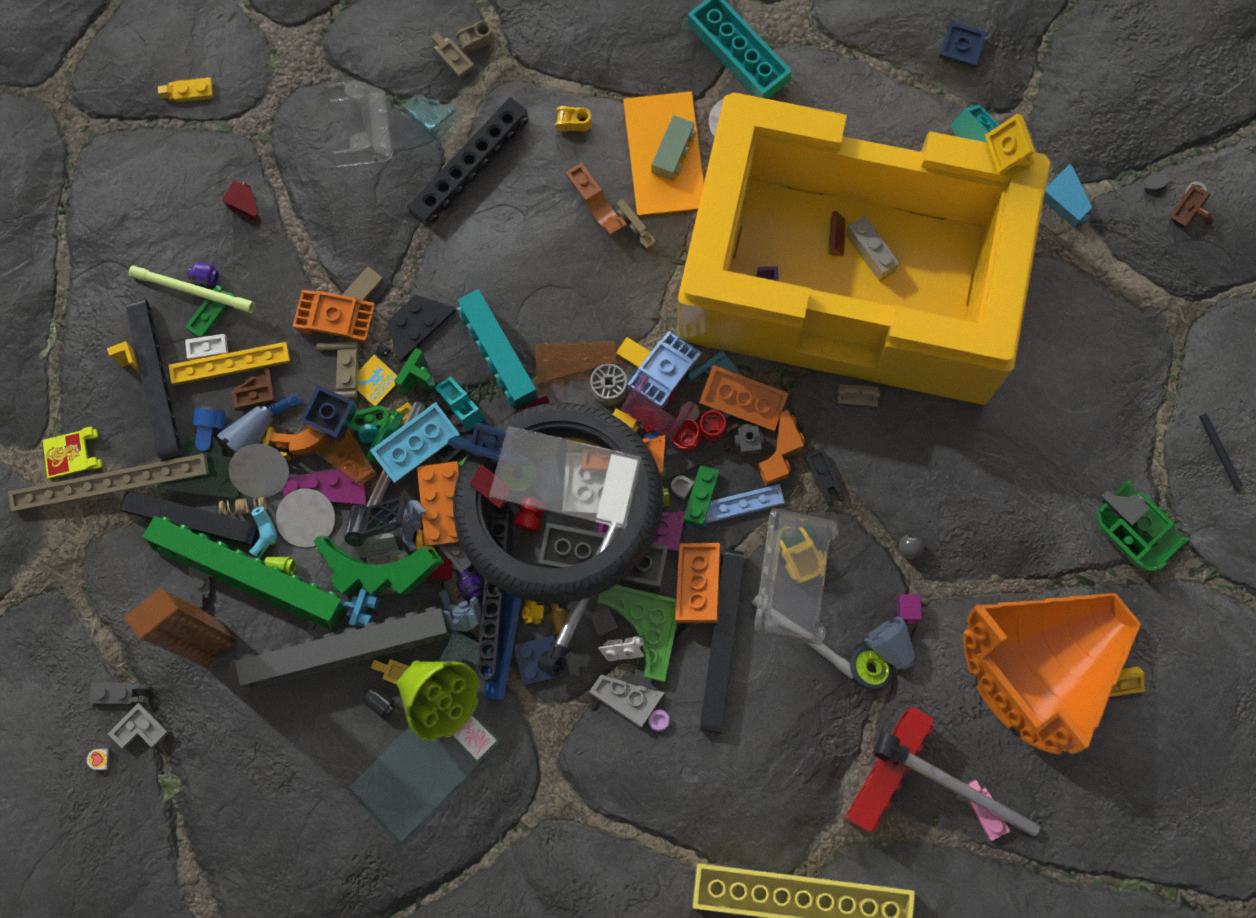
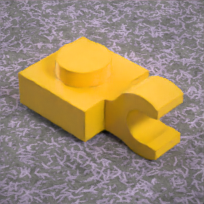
[371,659,410,684]

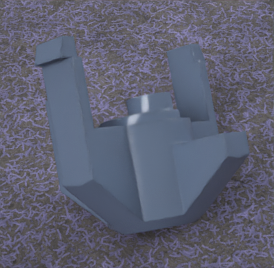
[389,500,426,551]
[439,590,482,631]

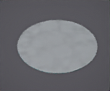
[229,444,289,498]
[276,489,335,547]

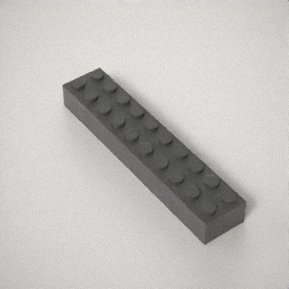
[235,606,452,690]

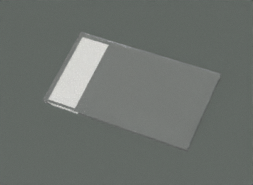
[489,426,642,528]

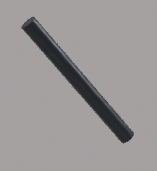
[1199,413,1243,489]

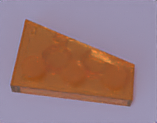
[315,429,377,486]

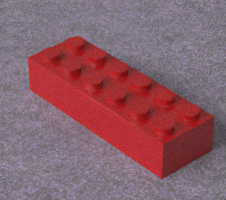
[843,706,934,833]

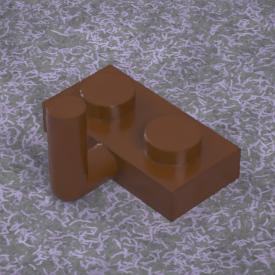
[1169,184,1214,228]

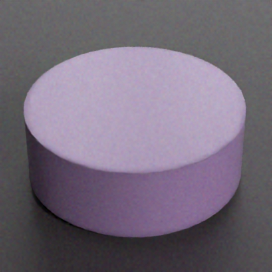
[649,710,670,731]

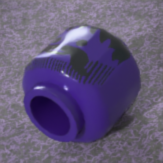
[188,262,219,289]
[456,570,485,600]

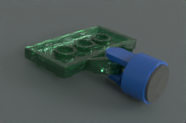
[157,406,240,499]

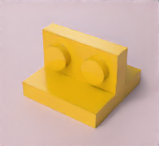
[985,114,1036,173]

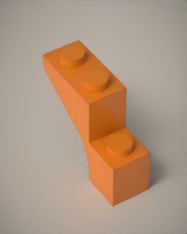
[758,409,805,486]

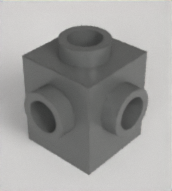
[734,424,764,457]

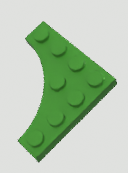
[596,585,677,682]

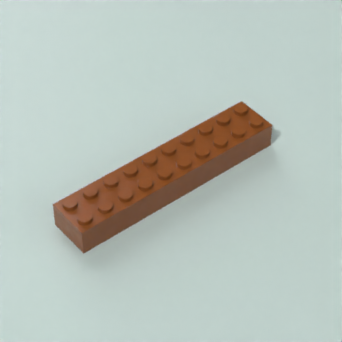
[124,587,236,666]

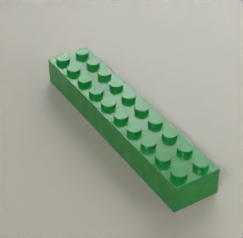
[143,516,345,632]

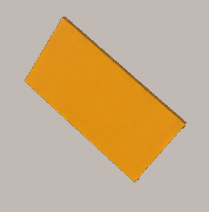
[623,92,704,216]

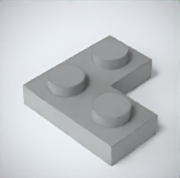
[108,703,169,749]

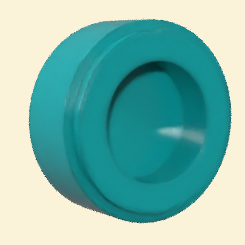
[358,424,378,443]

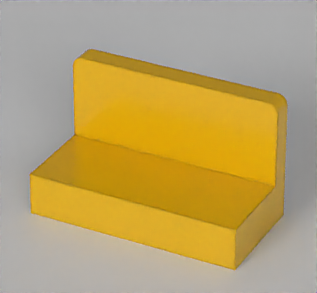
[107,341,140,374]

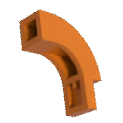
[270,429,330,455]

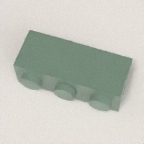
[651,115,696,180]

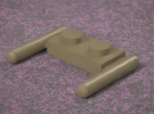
[316,341,359,399]

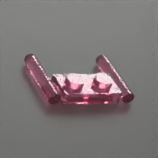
[621,375,694,440]

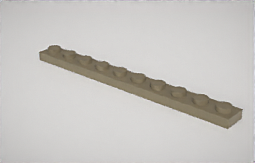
[8,454,209,512]

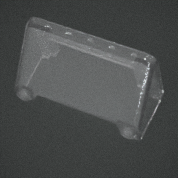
[755,509,839,645]

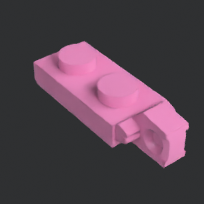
[967,780,1010,841]

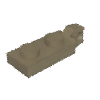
[431,32,475,79]
[616,199,656,250]

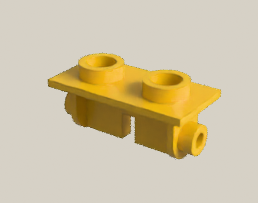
[522,600,544,625]

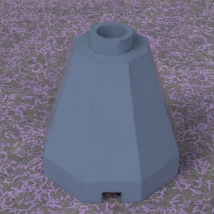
[864,616,915,670]

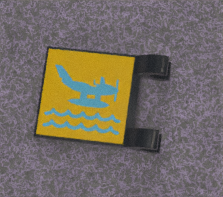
[356,342,405,407]

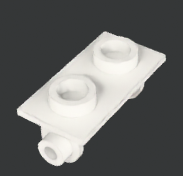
[598,636,644,661]

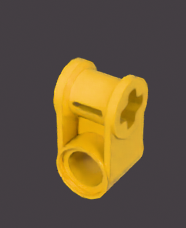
[555,106,592,132]

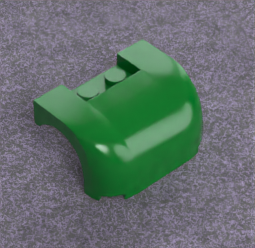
[1095,480,1190,572]

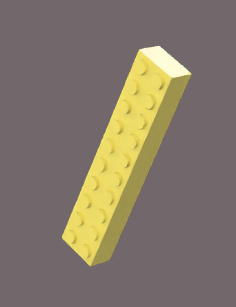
[692,864,915,918]

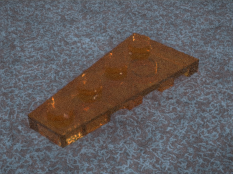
[536,341,616,384]

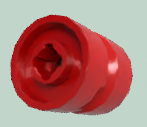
[700,410,726,442]
[513,497,547,533]

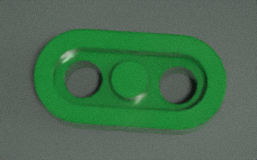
[350,406,390,432]

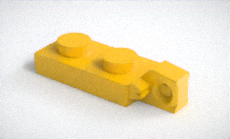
[158,78,213,102]

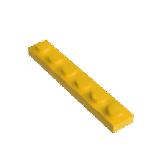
[169,342,291,386]

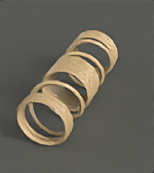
[219,496,267,516]

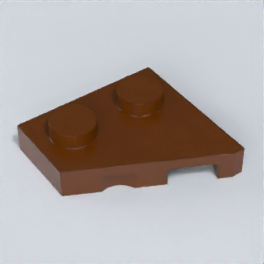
[232,366,275,411]

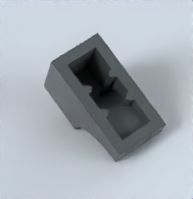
[1098,490,1150,527]

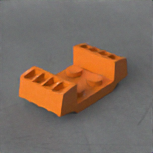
[292,290,375,345]

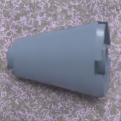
[217,406,273,452]

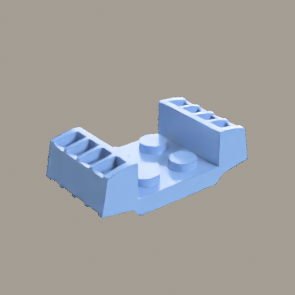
[627,331,702,411]

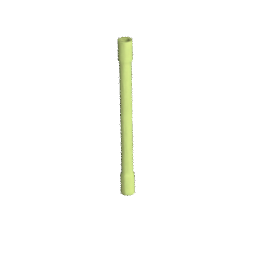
[129,266,255,313]

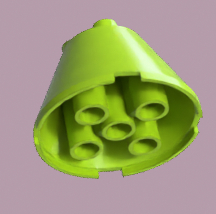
[397,660,480,741]

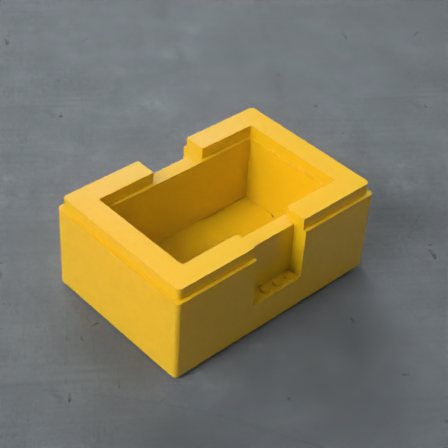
[676,93,1050,405]

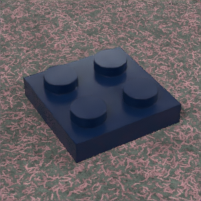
[939,21,987,68]
[514,635,564,686]

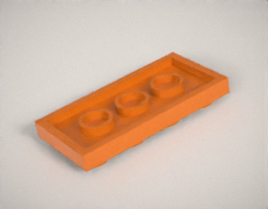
[699,365,788,431]
[417,461,460,547]
[675,543,721,623]

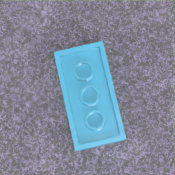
[370,402,460,483]

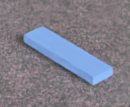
[705,484,785,524]

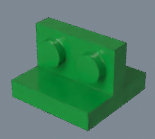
[394,348,436,396]

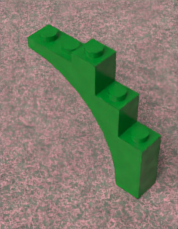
[313,536,444,594]

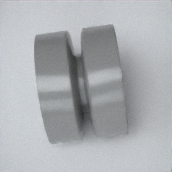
[590,364,627,406]

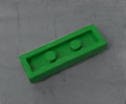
[683,465,720,527]

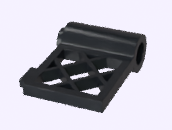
[344,495,407,547]

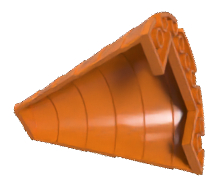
[963,593,1141,754]

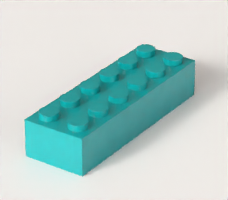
[687,0,792,99]
[457,289,538,410]

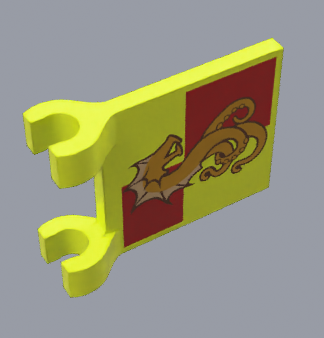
[43,427,103,479]

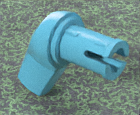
[249,506,277,559]

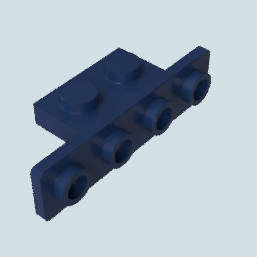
[447,423,530,469]

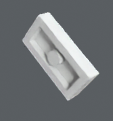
[185,334,228,361]

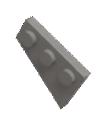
[589,675,664,728]

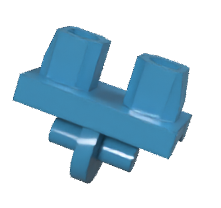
[343,589,380,629]

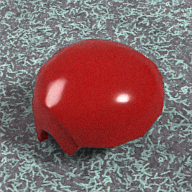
[672,419,703,451]

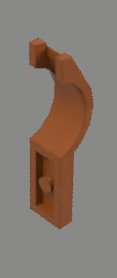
[565,163,627,236]

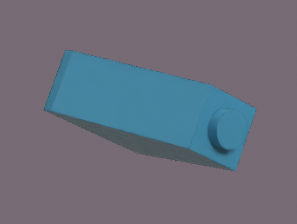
[1043,164,1092,228]

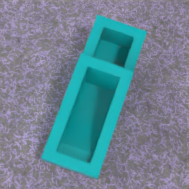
[434,376,485,431]

